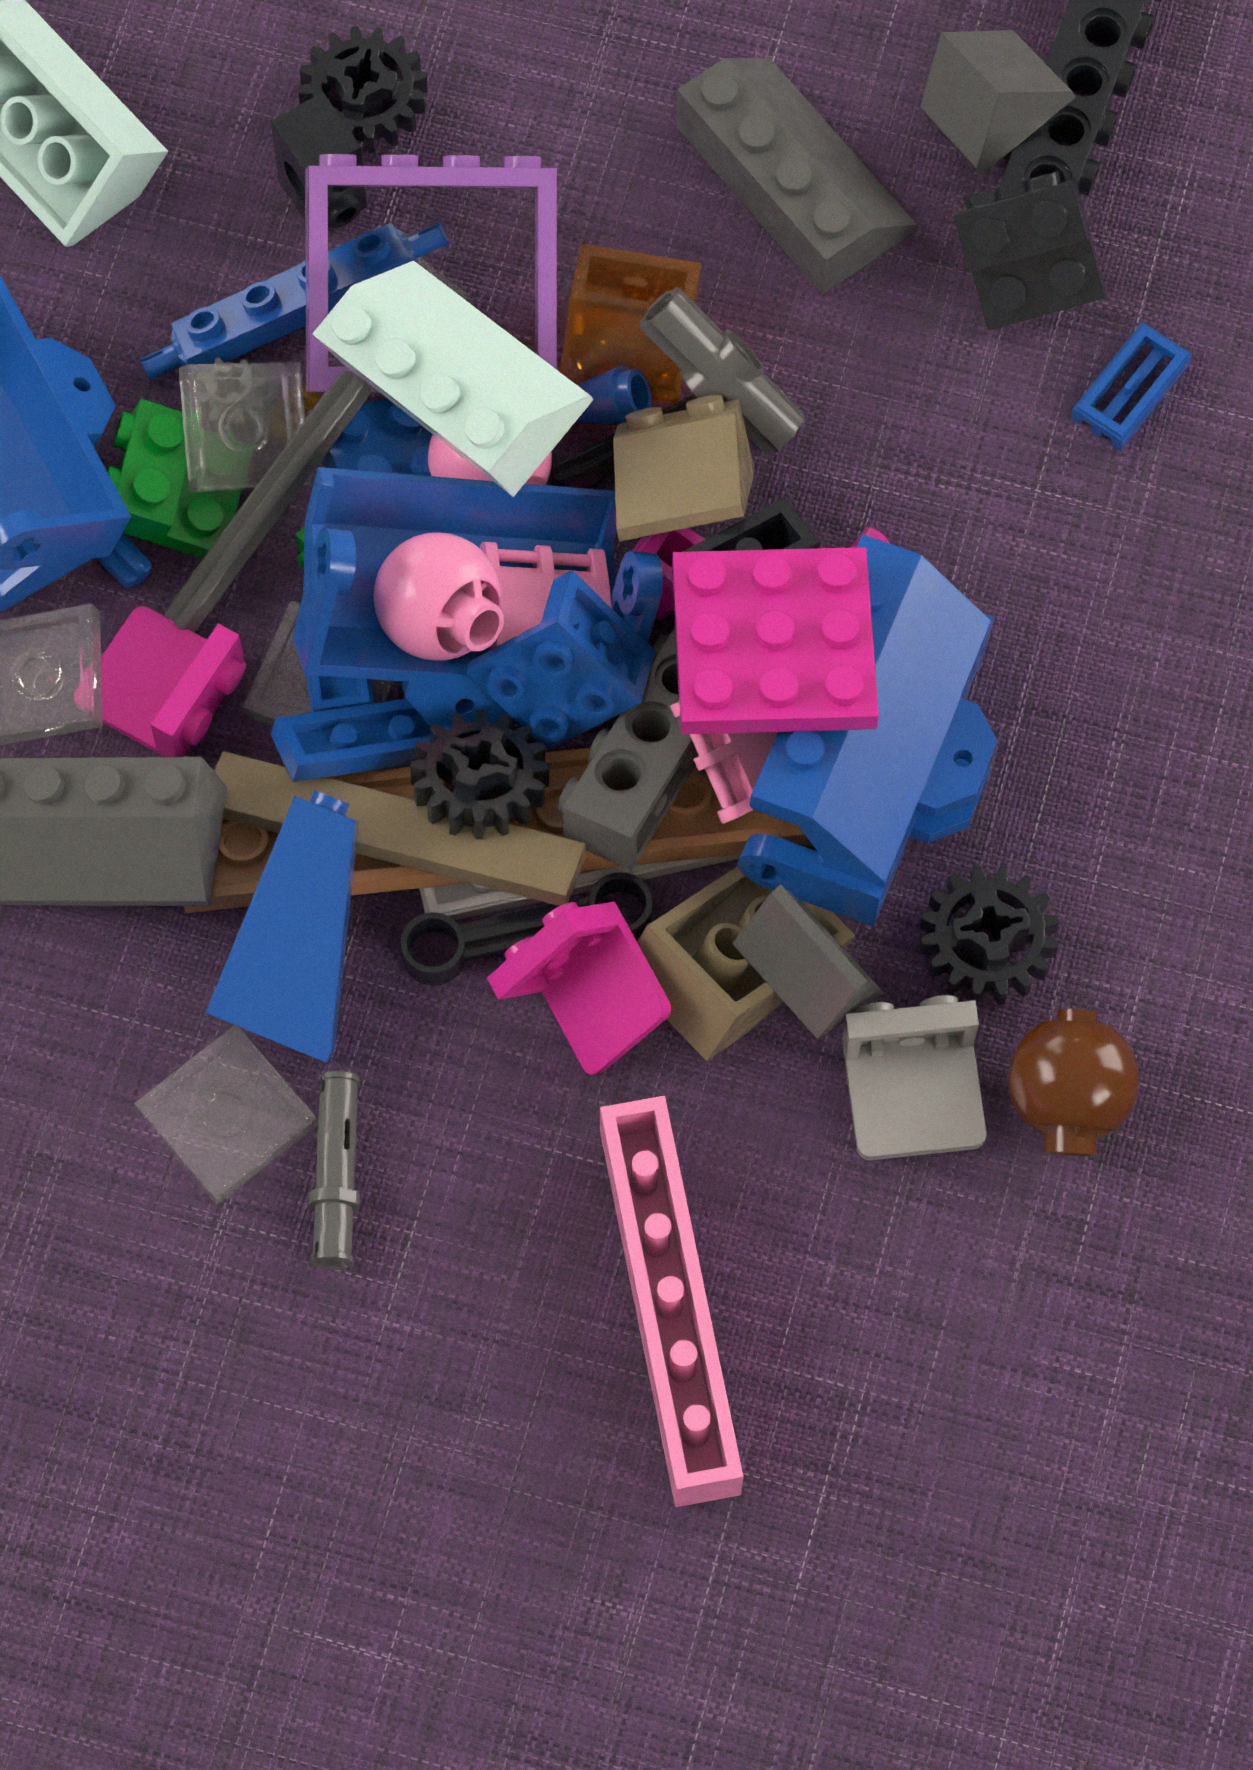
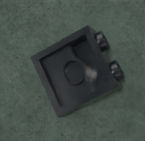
[953,171,1107,331]

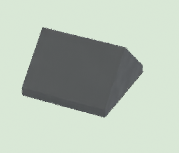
[920,30,1076,175]
[732,884,884,1039]

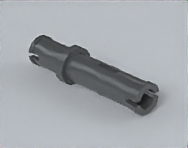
[308,1071,360,1270]

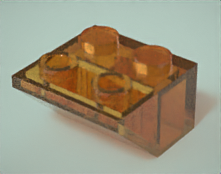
[560,244,702,404]

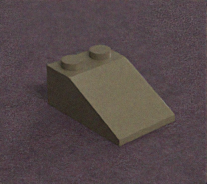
[613,395,755,542]
[637,866,855,1061]

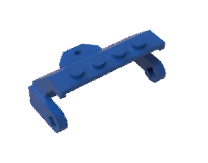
[0,275,131,611]
[293,467,663,726]
[738,534,998,927]

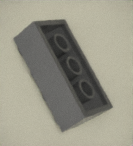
[676,58,917,295]
[0,757,227,906]

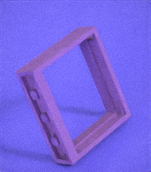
[305,154,557,392]

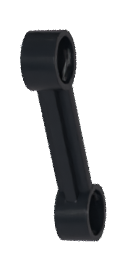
[401,872,653,986]

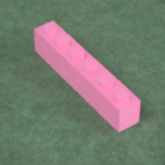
[600,1095,743,1507]

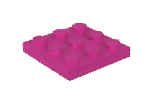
[672,547,879,735]

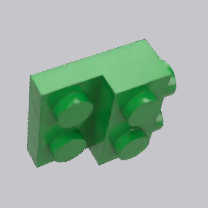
[106,399,252,559]

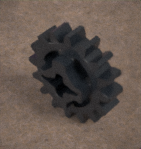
[298,26,428,153]
[410,710,549,839]
[919,865,1059,1005]

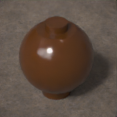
[1009,1009,1140,1157]

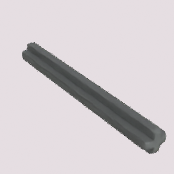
[164,369,371,633]

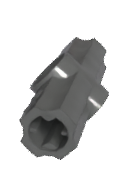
[639,286,805,455]

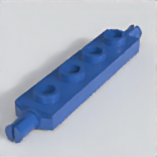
[139,221,449,382]

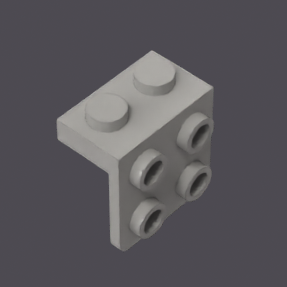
[842,995,987,1160]

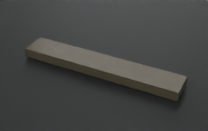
[214,751,586,906]

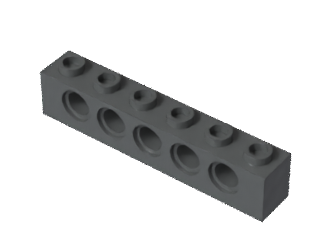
[558,628,699,871]

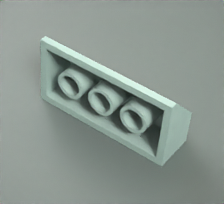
[0,0,168,247]
[313,260,594,497]

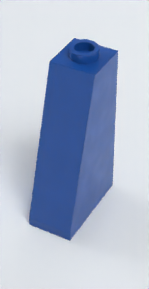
[205,790,359,1062]

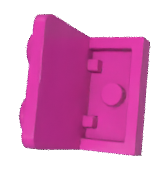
[76,606,246,757]
[487,901,671,1075]

